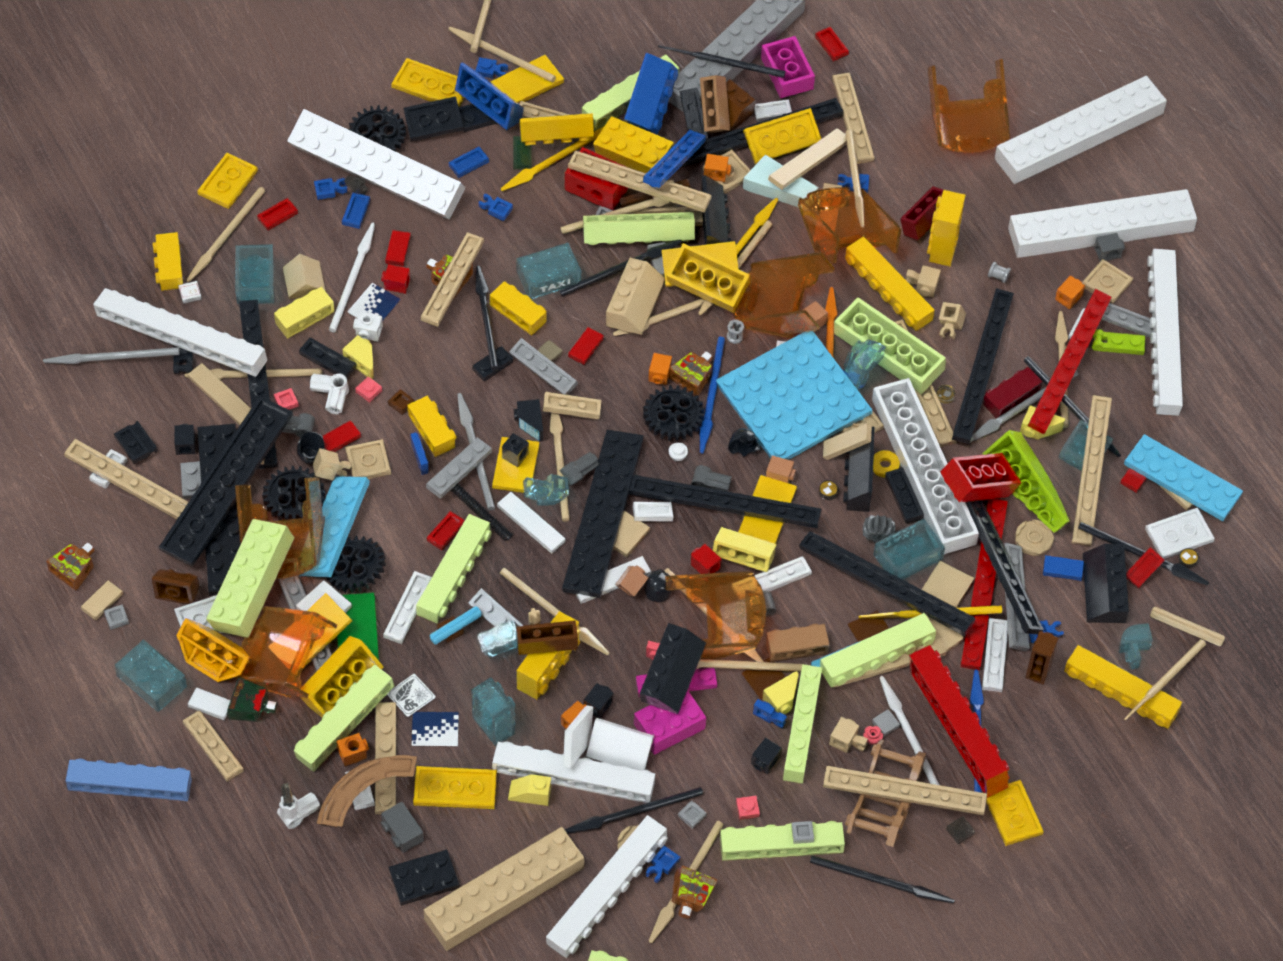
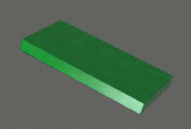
[337,593,379,660]

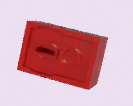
[565,147,628,210]

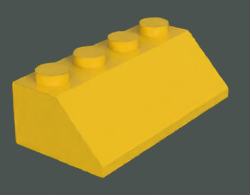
[519,113,594,146]
[297,636,384,717]

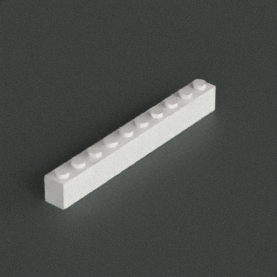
[1147,249,1183,416]
[93,288,267,377]

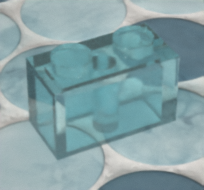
[477,621,520,657]

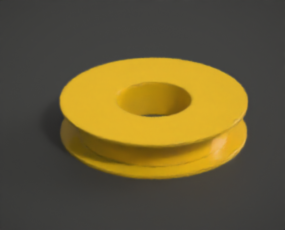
[873,450,900,478]

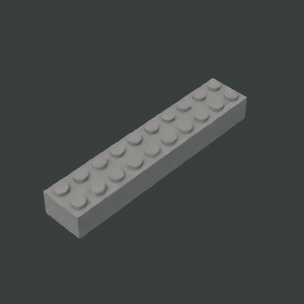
[668,0,805,111]

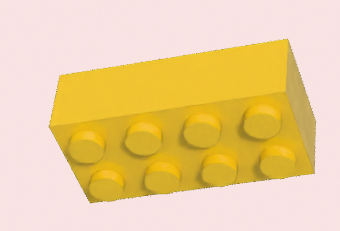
[593,116,674,173]
[927,190,965,267]
[666,243,750,313]
[516,611,580,700]

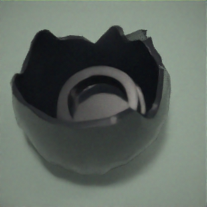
[728,428,760,457]
[296,431,325,464]
[644,569,673,602]

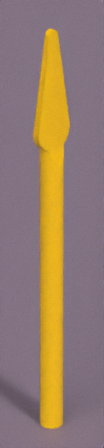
[500,126,604,191]
[736,198,778,255]
[859,605,1002,618]

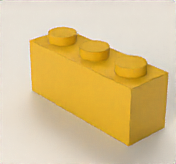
[153,232,183,291]
[490,281,547,336]
[407,396,456,457]

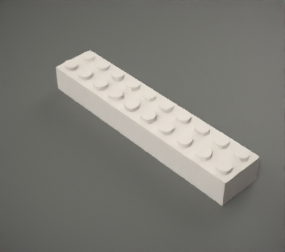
[995,76,1167,184]
[288,109,466,220]
[1008,189,1197,258]
[872,378,979,555]

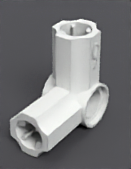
[310,374,349,415]
[277,793,321,829]

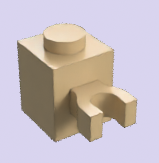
[906,265,941,298]
[939,302,966,339]
[313,448,351,481]
[829,717,868,753]

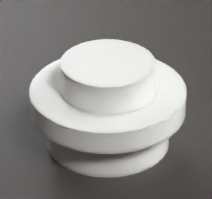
[669,443,688,461]

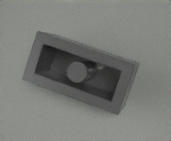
[380,802,424,853]

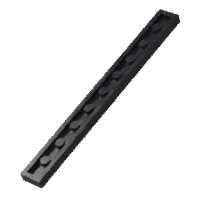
[680,98,843,168]
[952,288,1014,444]
[239,299,278,469]
[629,475,822,529]
[965,500,1043,635]
[799,531,975,636]

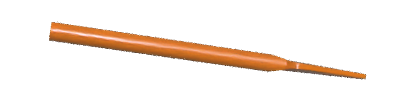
[825,287,838,357]

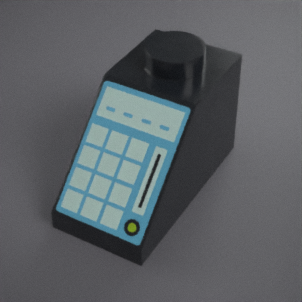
[513,399,543,442]

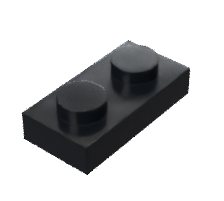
[472,346,513,382]

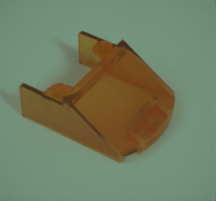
[928,59,1010,153]
[798,187,901,264]
[733,252,835,339]
[235,478,325,579]
[665,571,766,660]
[234,606,337,698]

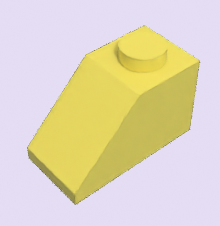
[343,335,374,379]
[1020,406,1065,440]
[763,671,799,714]
[508,774,551,806]

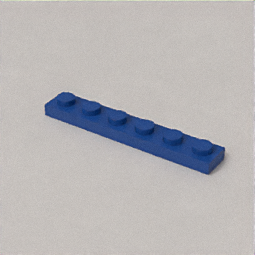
[643,130,706,188]

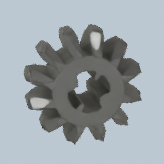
[862,515,895,543]

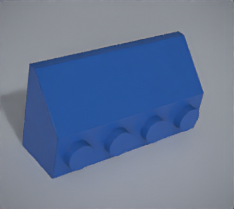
[624,53,678,135]
[455,62,524,130]

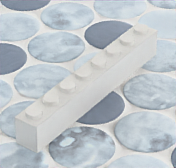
[492,742,655,803]
[546,815,668,958]

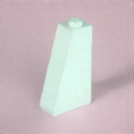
[743,155,818,210]

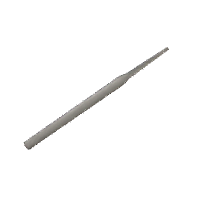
[43,347,180,364]
[970,370,1078,443]
[458,393,495,511]

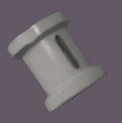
[988,262,1011,284]
[727,320,744,344]

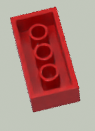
[940,453,1022,503]

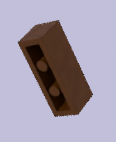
[516,620,578,655]
[1025,631,1058,685]

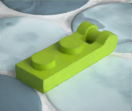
[1092,329,1145,355]

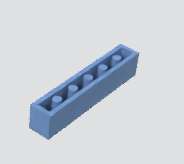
[65,759,192,801]

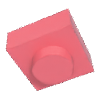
[355,377,382,403]
[274,388,299,410]
[646,641,660,660]
[736,796,760,820]

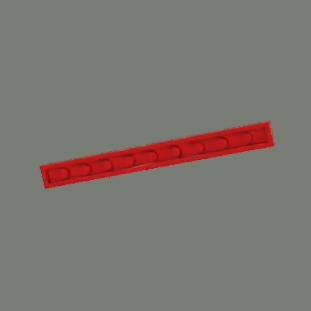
[1027,288,1112,434]
[960,499,1008,671]

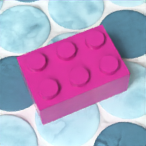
[761,36,815,99]
[634,691,706,755]

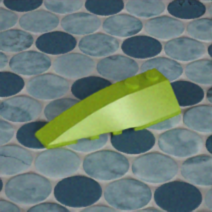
[982,430,1069,533]

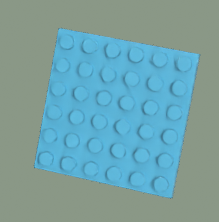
[716,328,872,460]

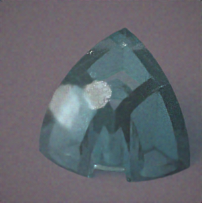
[844,339,886,391]

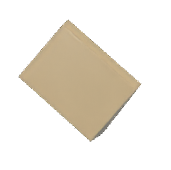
[283,254,326,299]

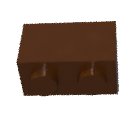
[726,79,755,132]
[152,569,199,605]

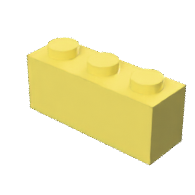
[274,287,334,339]
[713,527,776,572]

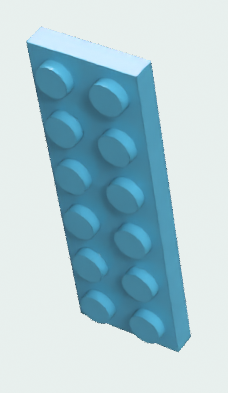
[1124,434,1243,521]
[295,476,370,577]

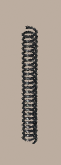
[451,483,513,541]

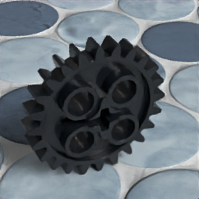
[348,105,406,152]
[643,385,704,441]
[262,465,325,523]
[326,535,386,593]

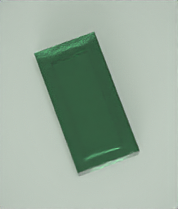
[513,136,532,170]

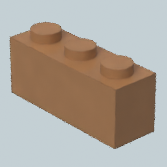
[700,75,730,133]
[766,624,829,662]

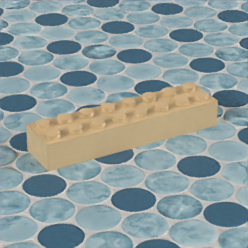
[423,827,584,951]

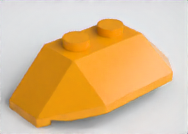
[176,618,250,682]

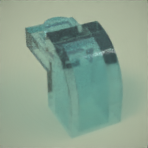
[523,474,569,506]
[1119,623,1153,669]

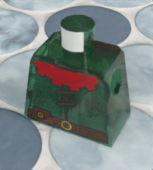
[227,677,277,722]

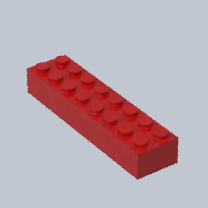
[909,645,1010,798]

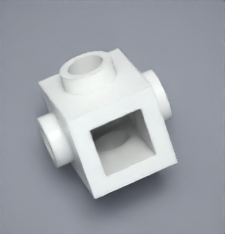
[353,312,383,342]

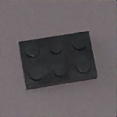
[403,96,464,142]
[389,849,460,906]

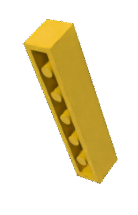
[845,237,935,331]
[1064,645,1182,729]

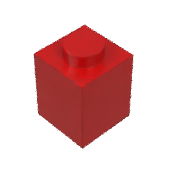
[381,264,410,294]
[691,544,721,579]

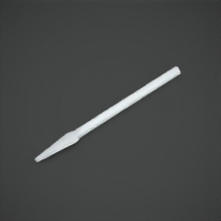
[329,222,375,332]
[880,676,940,785]

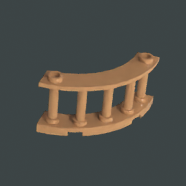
[845,739,927,847]
[317,755,417,827]

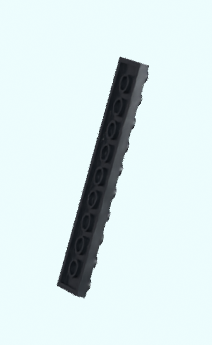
[159,396,293,567]
[197,423,244,596]
[562,430,644,598]

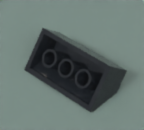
[701,175,732,245]
[843,427,875,512]
[1082,544,1129,623]
[640,623,706,714]

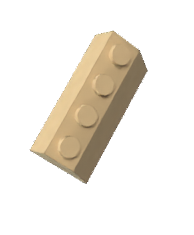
[606,258,665,335]

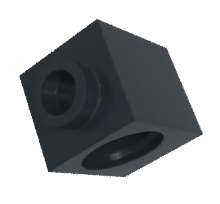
[174,424,195,455]
[502,433,529,467]
[583,683,613,719]
[751,737,782,774]

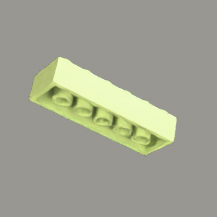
[834,298,946,394]
[206,519,295,638]

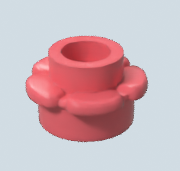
[863,726,883,745]

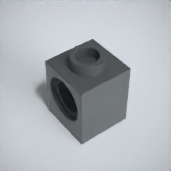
[1094,233,1125,261]

